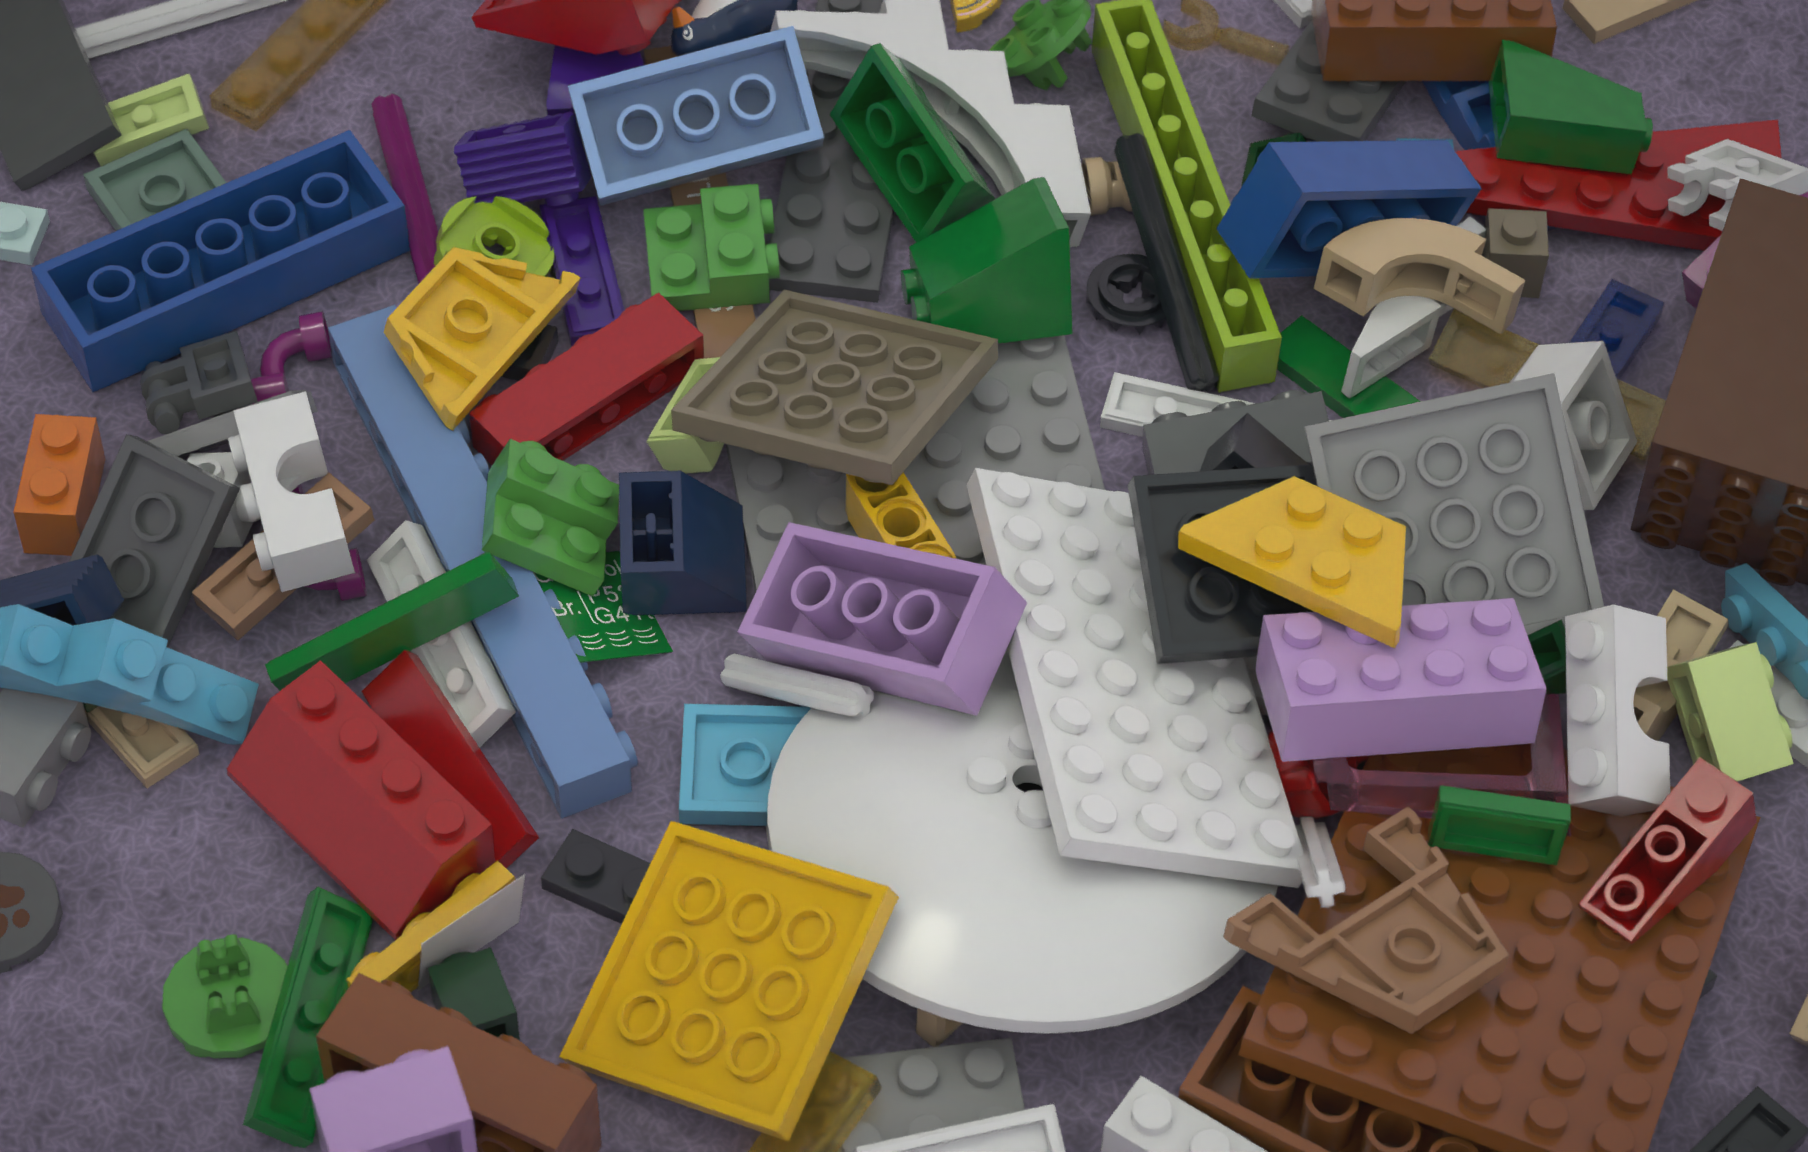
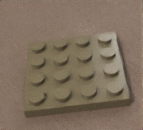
[671,290,998,485]

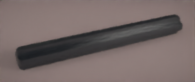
[1114,133,1220,391]

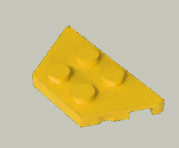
[384,247,581,431]
[1178,476,1406,648]

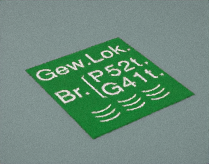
[533,551,673,663]

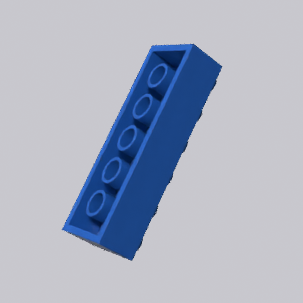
[31,130,410,392]

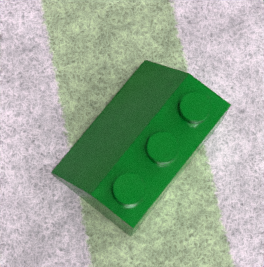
[829,43,995,243]

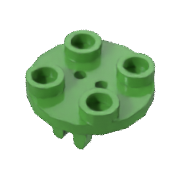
[989,0,1092,91]
[162,934,287,1059]

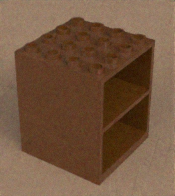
[1630,178,1808,586]

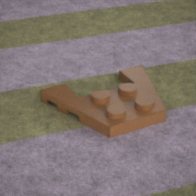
[1223,807,1509,1034]

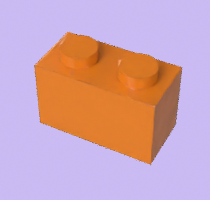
[13,414,105,556]

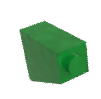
[1489,40,1653,174]

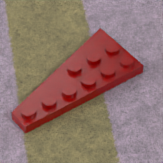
[1455,119,1781,251]

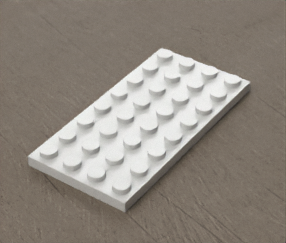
[966,468,1304,888]

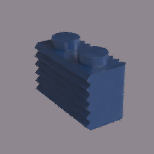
[0,554,124,626]

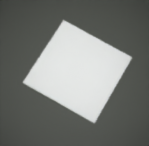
[418,874,525,991]

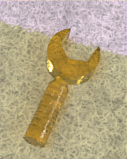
[1163,0,1290,66]

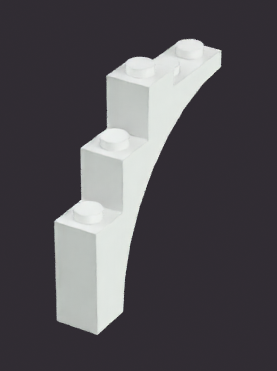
[770,0,1091,247]

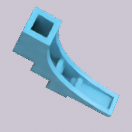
[0,604,259,745]

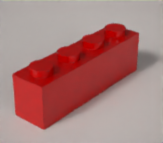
[469,292,704,465]

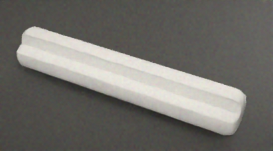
[720,653,874,718]

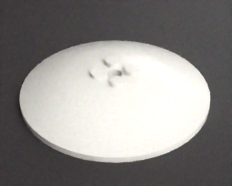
[767,649,1279,1034]

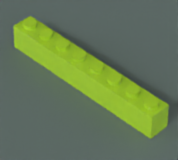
[1091,0,1282,392]

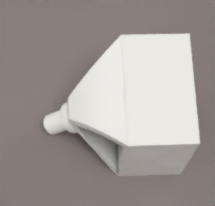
[1509,341,1637,510]

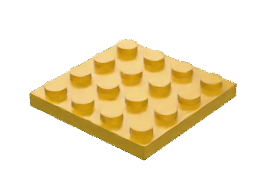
[559,821,899,1142]

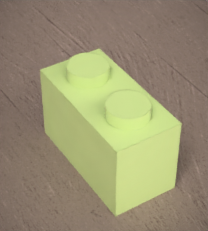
[1667,642,1794,781]

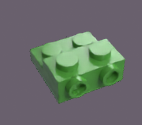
[643,184,780,311]
[481,439,619,596]

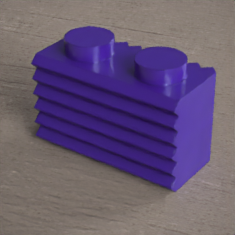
[454,111,592,206]

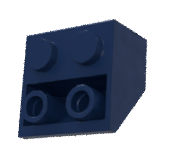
[619,471,747,615]

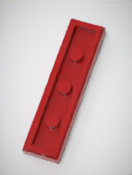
[361,650,540,869]

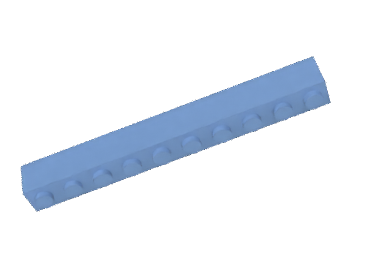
[328,305,638,819]

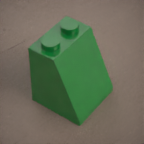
[901,177,1073,344]

